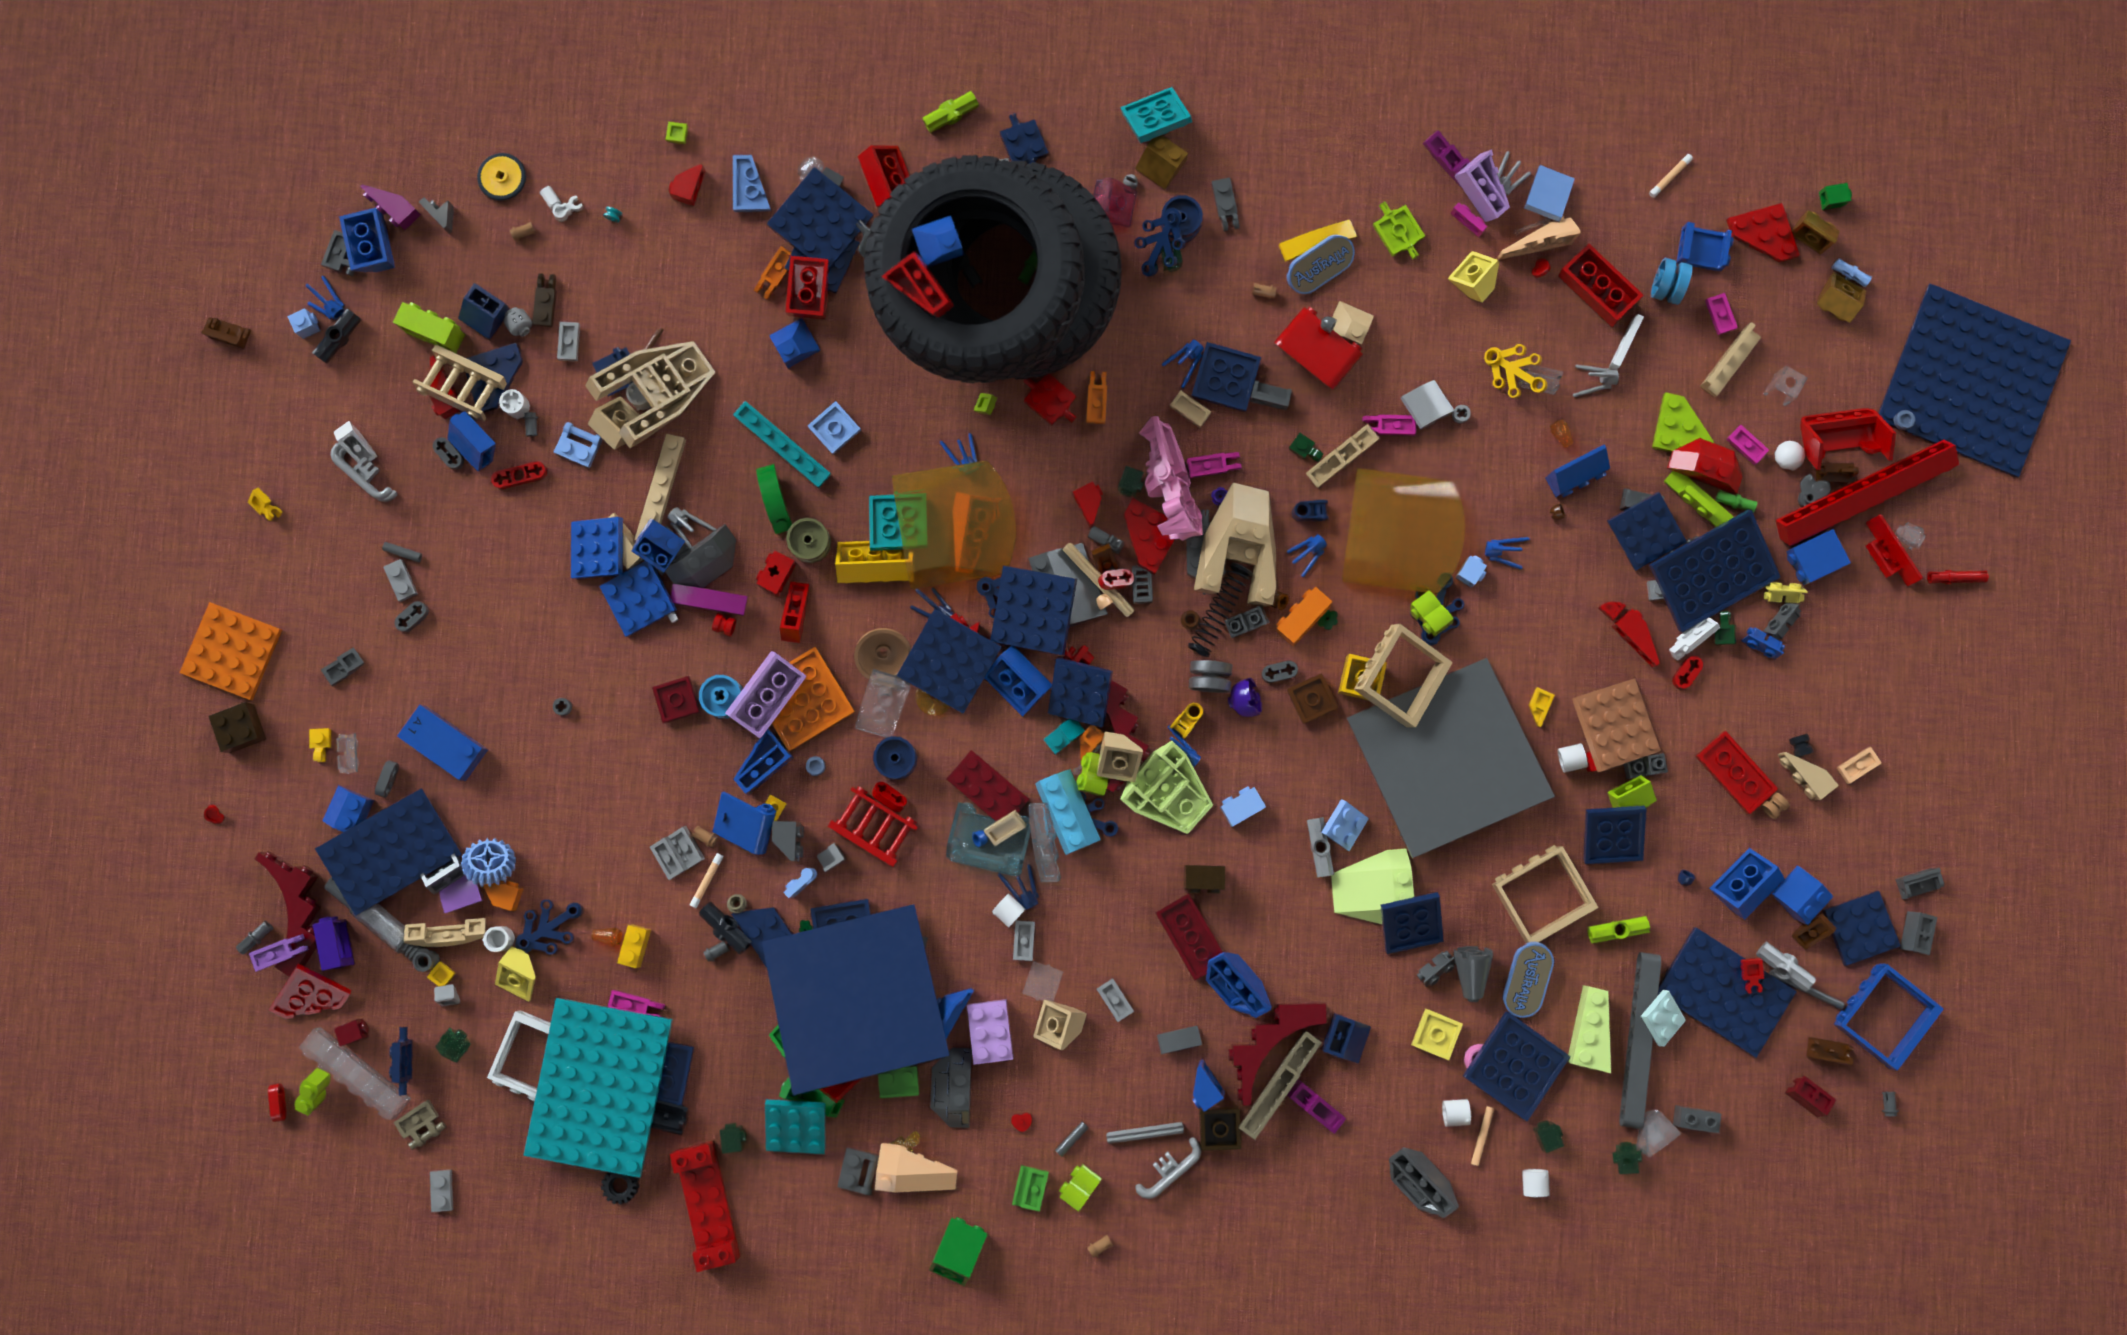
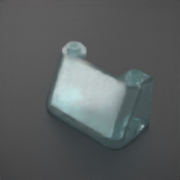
[946,802,1034,876]

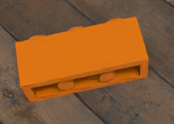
[1276,586,1333,647]

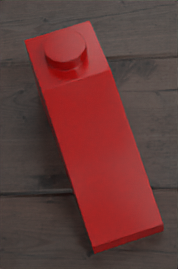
[430,356,461,419]
[780,582,809,643]
[1611,608,1660,668]

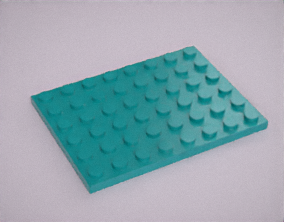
[523,998,673,1178]

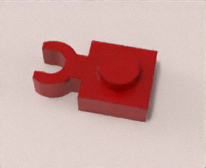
[1741,958,1764,994]

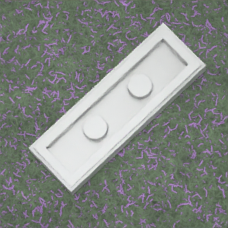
[1609,314,1644,370]

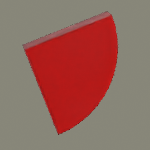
[1598,601,1626,621]

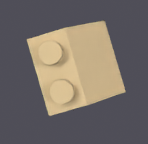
[588,396,639,450]

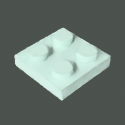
[1641,990,1686,1047]

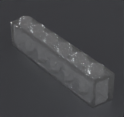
[299,1027,411,1120]

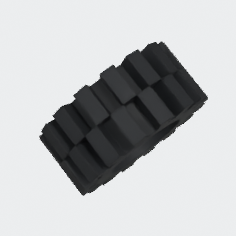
[601,1172,640,1205]

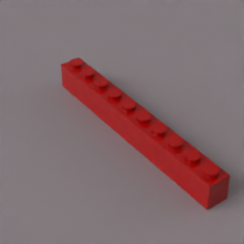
[1775,440,1959,546]

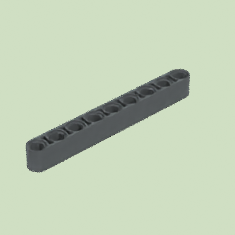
[1619,952,1661,1129]

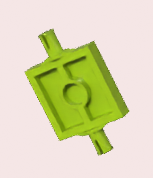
[1373,201,1425,259]

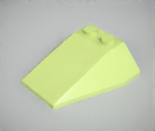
[1120,741,1213,834]
[1331,849,1414,924]

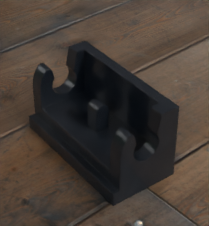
[651,1100,688,1136]

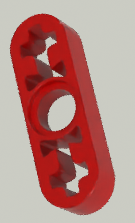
[491,461,547,489]

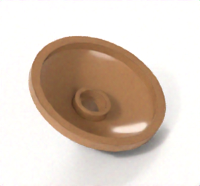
[854,628,911,683]

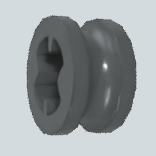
[553,698,572,716]

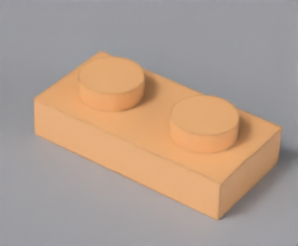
[1836,747,1881,784]

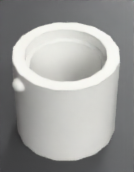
[626,382,651,411]
[499,389,530,420]
[1558,743,1588,773]
[992,893,1025,928]
[482,926,515,952]
[1442,1099,1471,1127]
[1522,1169,1550,1197]

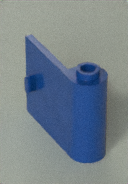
[712,791,776,855]

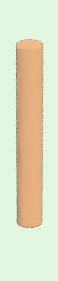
[1471,1106,1494,1166]

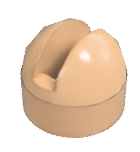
[1096,594,1113,610]

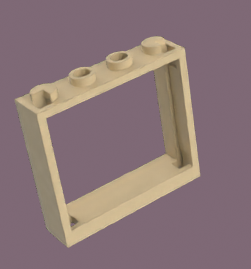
[1354,624,1453,727]
[1492,845,1599,943]

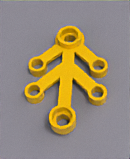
[1484,344,1548,399]

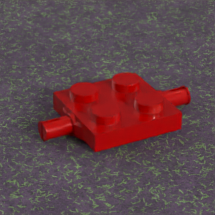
[1023,374,1077,426]

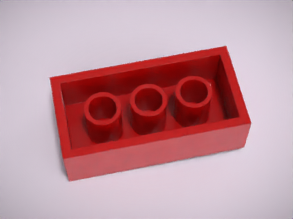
[1558,244,1644,327]

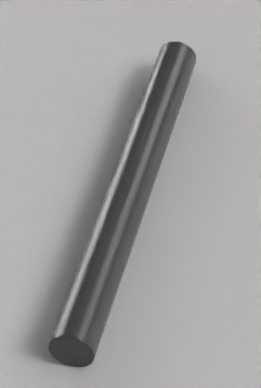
[1769,969,1845,1010]

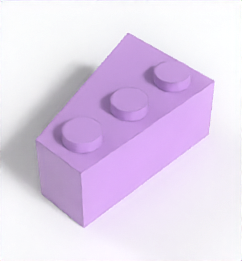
[1454,150,1510,222]

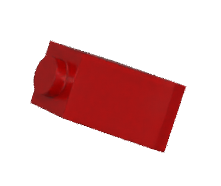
[669,164,706,206]
[1072,481,1103,528]

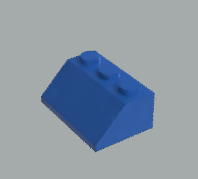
[339,208,395,272]
[1545,444,1610,498]
[984,646,1052,717]
[1709,848,1785,920]

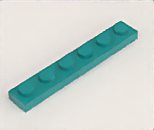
[733,401,832,488]

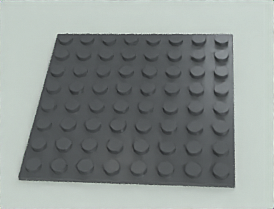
[1347,658,1555,859]

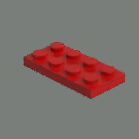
[1695,731,1778,814]

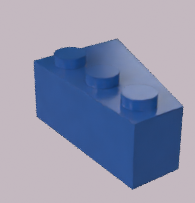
[734,728,794,795]

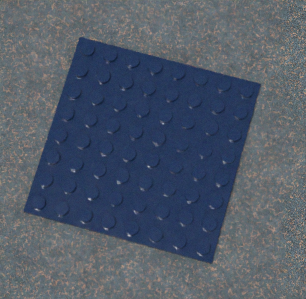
[1878,283,2071,478]
[762,904,950,1096]

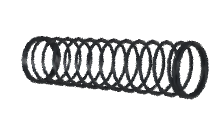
[1187,562,1253,657]

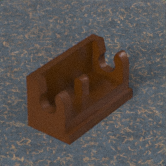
[201,317,251,349]
[1806,1037,1854,1065]

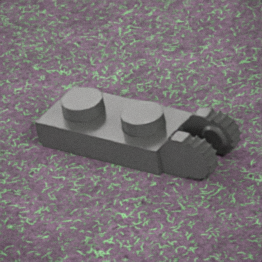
[1211,177,1239,231]

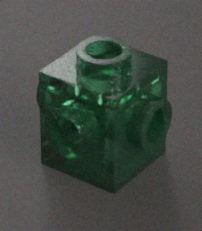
[435,1027,471,1063]
[1612,1142,1642,1174]

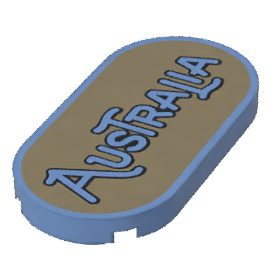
[1287,235,1355,294]
[1503,942,1554,1018]

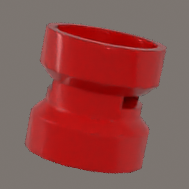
[712,613,737,637]

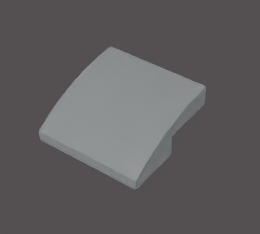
[1400,380,1455,429]
[650,826,705,880]

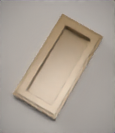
[1169,391,1211,428]
[984,810,1027,846]

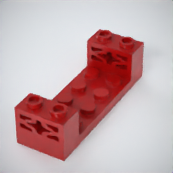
[670,1140,740,1272]

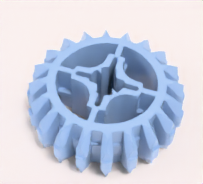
[461,838,516,887]

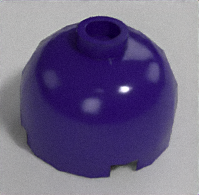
[1228,677,1262,717]

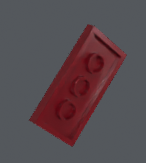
[946,750,1030,822]
[1155,893,1223,981]

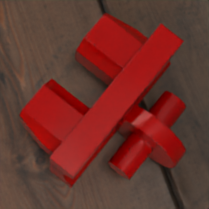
[1063,645,1095,665]

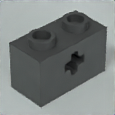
[1673,1105,1721,1134]

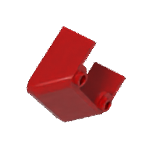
[1800,408,1896,470]

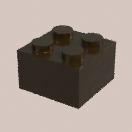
[208,702,266,753]
[1183,865,1225,893]
[1199,1106,1241,1151]

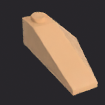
[1498,217,1581,260]
[875,1143,958,1192]

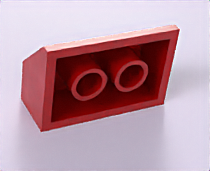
[857,145,909,207]

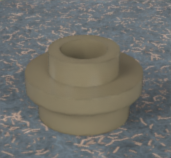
[727,894,747,914]

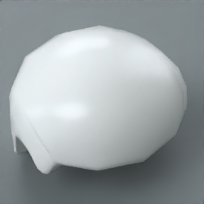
[1775,441,1805,471]

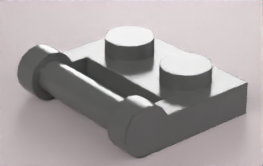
[837,1147,879,1195]

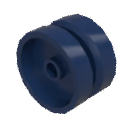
[1160,195,1203,243]
[873,736,918,780]

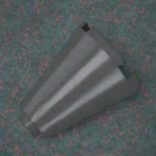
[1454,946,1493,1002]

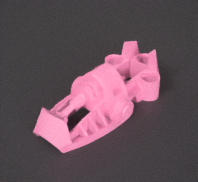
[1139,416,1203,541]

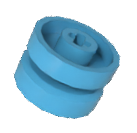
[1651,257,1692,305]
[699,675,743,719]

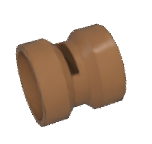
[1761,792,1790,819]

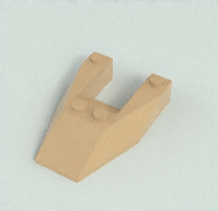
[585,341,715,448]
[1194,483,1276,607]

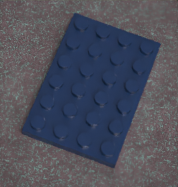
[1649,510,1781,632]
[315,788,462,916]
[1658,927,1797,1058]

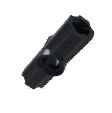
[312,308,362,364]
[699,902,752,955]

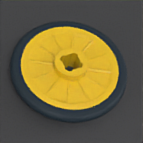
[477,153,526,201]

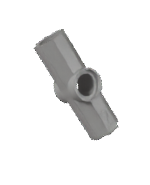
[1307,817,1334,878]
[1756,941,1816,992]

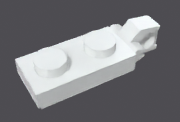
[1669,618,1720,660]

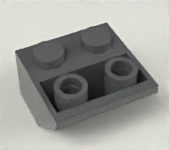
[772,821,804,861]

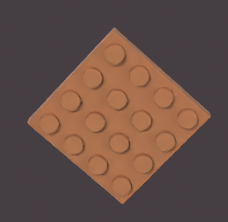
[1572,678,1661,772]

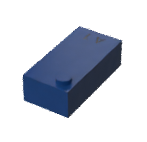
[397,705,488,781]

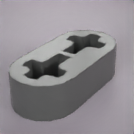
[433,437,464,470]
[394,601,429,632]
[1261,661,1298,683]
[375,760,399,798]

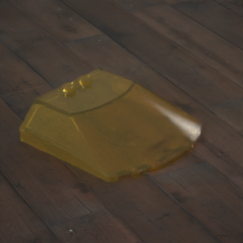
[892,460,1016,589]
[1342,468,1465,594]

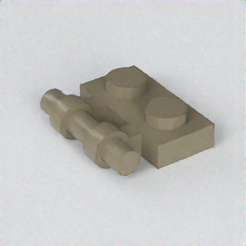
[393,1100,446,1150]

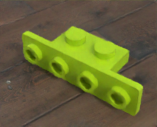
[1664,471,1734,527]

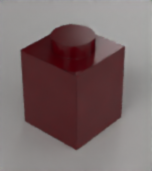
[334,1018,369,1047]

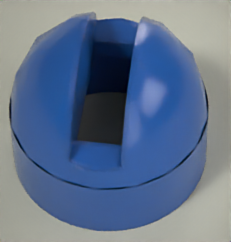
[972,830,989,847]

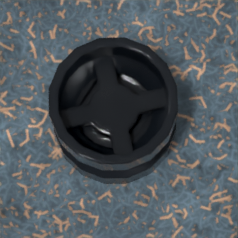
[1789,734,1814,757]

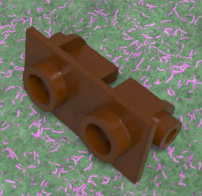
[1816,463,1859,482]

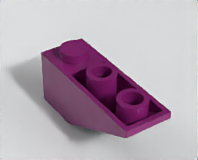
[360,184,421,230]

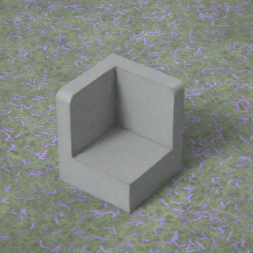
[817,843,847,872]

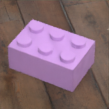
[967,999,1013,1064]

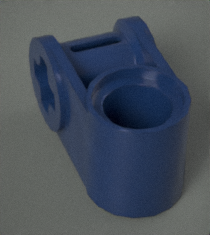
[1291,500,1329,522]

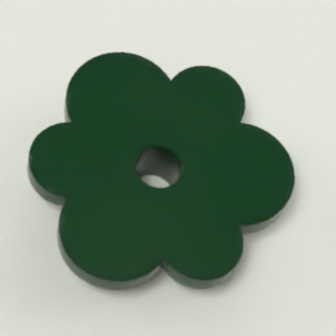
[1318,609,1338,630]
[799,920,813,932]

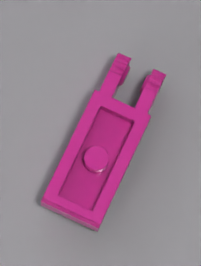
[1362,415,1416,436]
[1187,452,1242,478]
[607,990,665,1017]

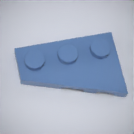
[733,155,771,212]

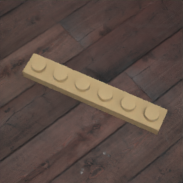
[634,434,686,542]

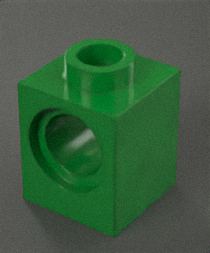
[1819,183,1852,210]

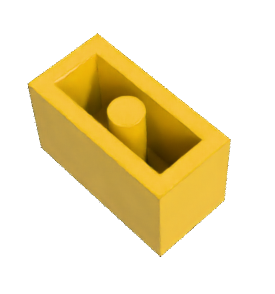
[617,925,651,968]

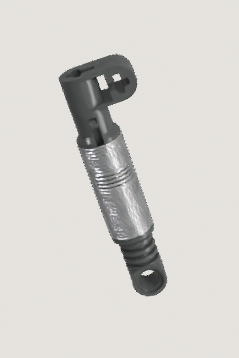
[324,877,440,972]

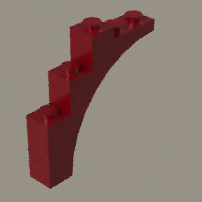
[1106,680,1150,793]
[254,851,321,977]
[1228,1003,1327,1105]

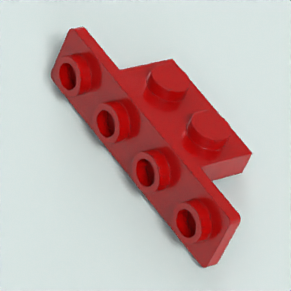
[1865,514,1923,586]

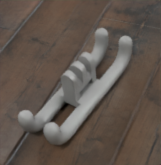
[330,443,397,502]
[1135,1137,1201,1199]

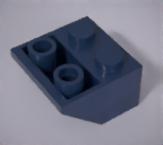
[458,283,510,340]
[1321,1013,1371,1064]

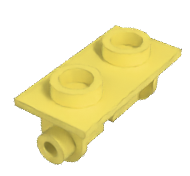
[1764,582,1808,603]

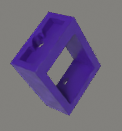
[313,916,355,971]

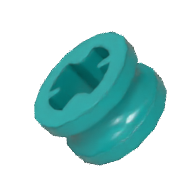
[603,206,622,222]

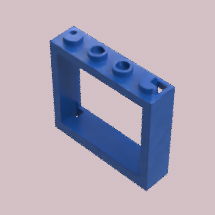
[1833,963,1944,1071]

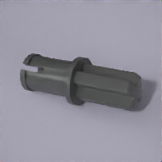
[236,921,273,955]

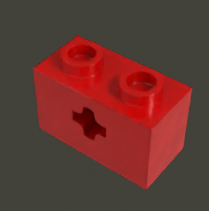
[756,550,797,596]

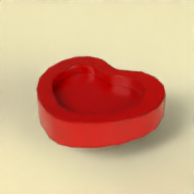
[1532,258,1551,278]
[204,805,225,824]
[1011,1112,1032,1132]

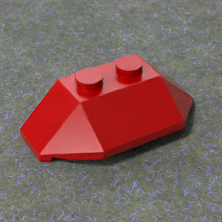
[1667,438,1743,495]

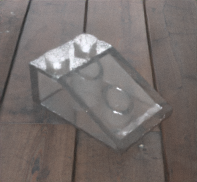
[855,669,910,738]

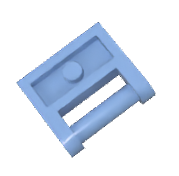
[554,422,603,468]
[784,868,817,898]

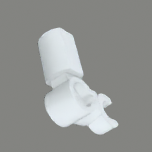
[540,186,584,222]

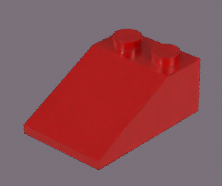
[785,256,829,320]

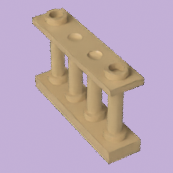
[413,345,507,421]

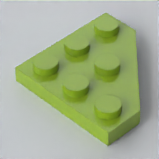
[1652,392,1714,453]

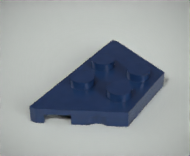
[731,907,792,968]

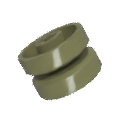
[786,518,832,563]

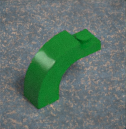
[756,464,792,535]
[779,1078,845,1118]

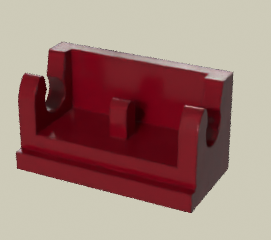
[1785,1075,1836,1117]

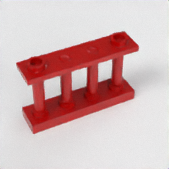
[827,786,919,867]

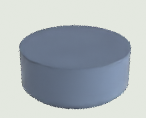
[1894,410,1915,430]
[806,756,826,776]

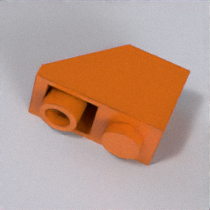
[483,880,523,911]

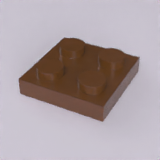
[1287,673,1338,724]

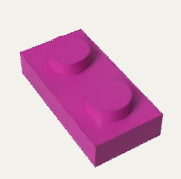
[1450,202,1487,237]
[1705,293,1738,335]
[1726,425,1769,465]

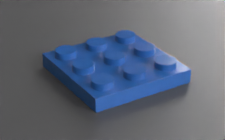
[571,517,623,579]
[599,561,677,637]

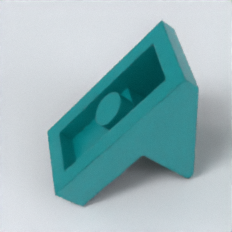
[1043,719,1085,755]

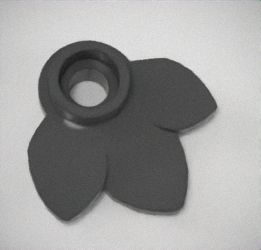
[1798,474,1831,507]

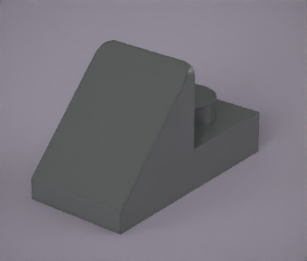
[419,197,454,234]

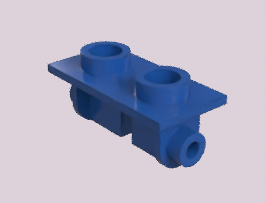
[1741,627,1785,659]

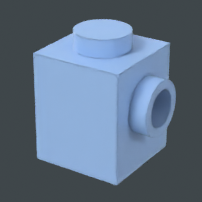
[287,308,320,339]
[1455,556,1487,588]

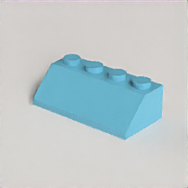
[1035,769,1101,855]

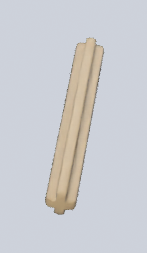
[1063,543,1134,617]

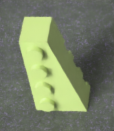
[1567,985,1611,1073]

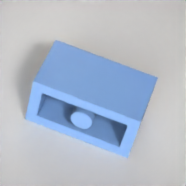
[1220,786,1266,827]

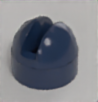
[1678,869,1696,886]

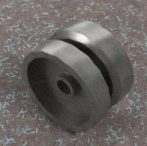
[1188,660,1233,693]

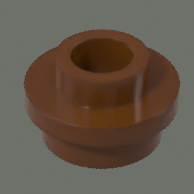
[1181,610,1200,630]

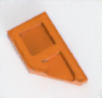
[1080,725,1104,760]

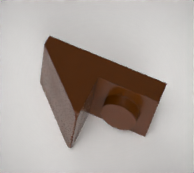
[1091,543,1119,581]
[1792,914,1836,950]

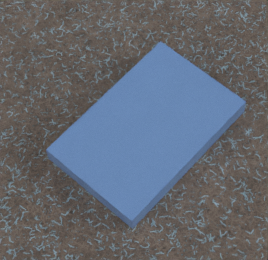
[1524,165,1575,222]

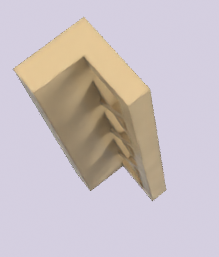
[1700,322,1761,397]

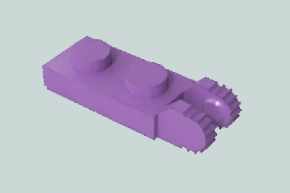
[249,934,309,972]

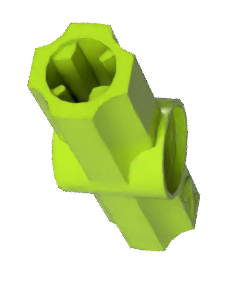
[922,91,979,133]
[1587,916,1650,943]

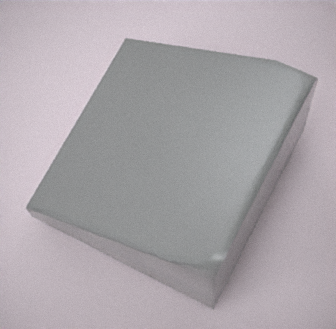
[434,984,460,1006]

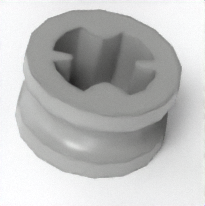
[1452,405,1471,423]

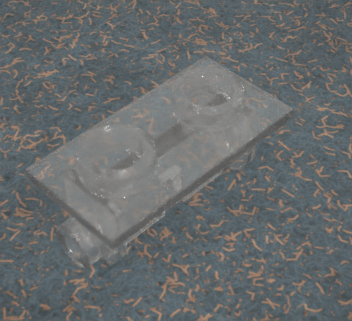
[336,733,359,774]

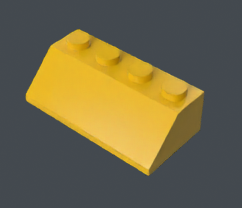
[835,541,915,583]

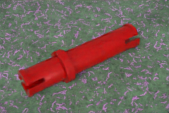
[1927,570,1989,585]

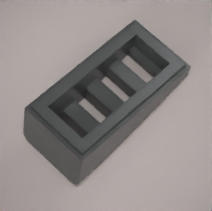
[1132,566,1153,604]

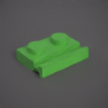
[878,1066,919,1098]
[1012,1165,1049,1212]

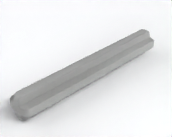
[1106,1122,1184,1144]

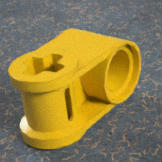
[1169,703,1203,739]

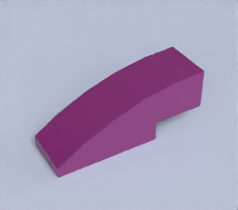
[1287,1079,1346,1134]

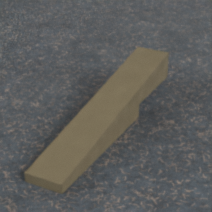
[1238,1031,1322,1140]

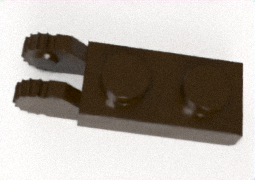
[532,273,556,327]

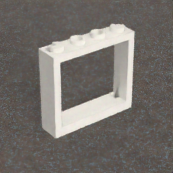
[487,1010,551,1101]

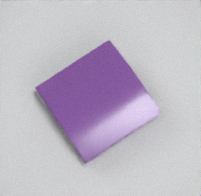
[439,875,484,913]

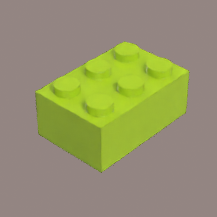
[393,302,465,354]

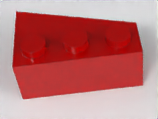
[881,252,954,318]

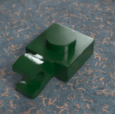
[1289,433,1323,462]
[1715,611,1736,645]

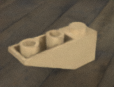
[1778,752,1839,801]

